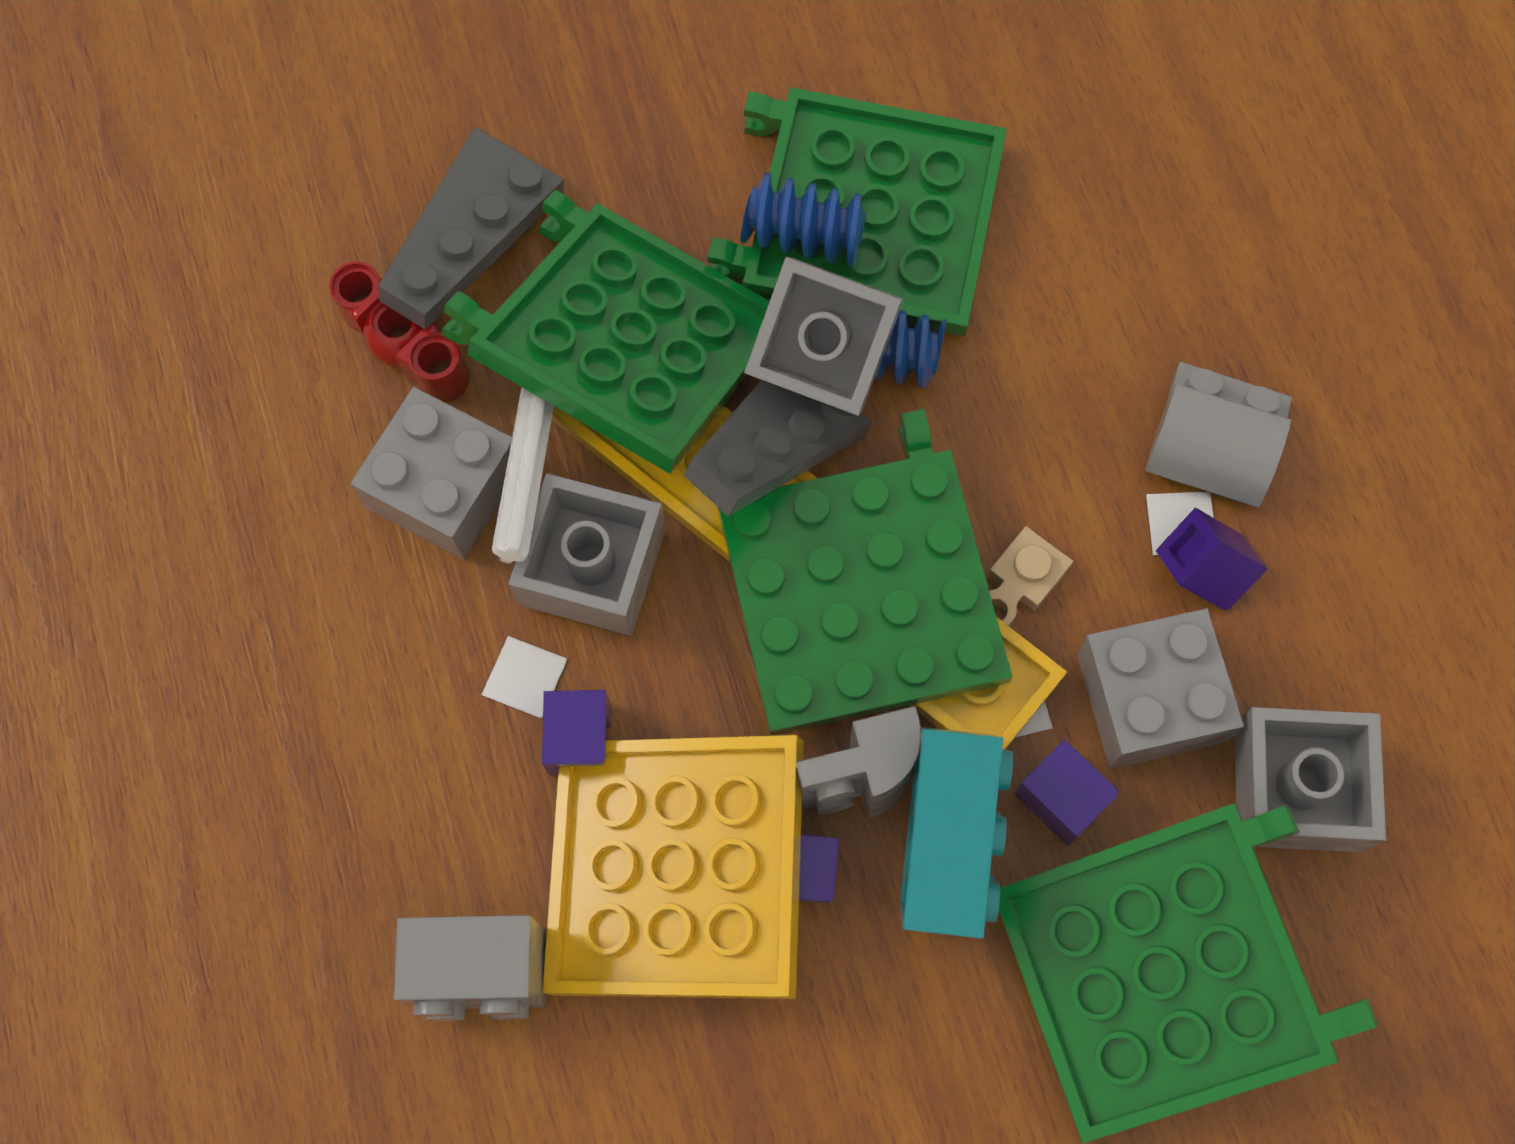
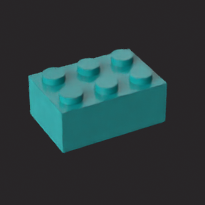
[899,727,1013,939]

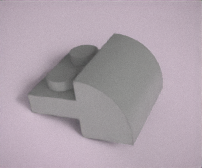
[1145,362,1292,508]
[796,706,921,819]

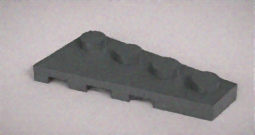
[378,127,564,329]
[684,380,873,516]

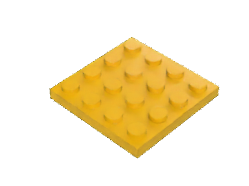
[542,735,804,999]

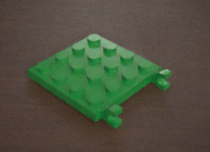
[708,87,1007,336]
[442,190,770,474]
[718,409,1012,736]
[999,803,1379,1144]

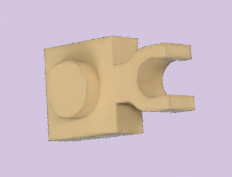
[988,526,1074,627]

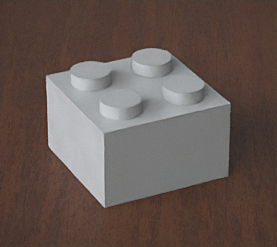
[744,257,904,416]
[350,387,512,560]
[508,473,667,636]
[1076,608,1244,769]
[1235,707,1386,853]
[394,915,547,1021]

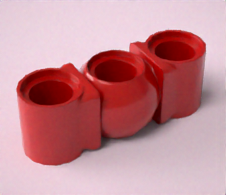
[329,261,470,403]

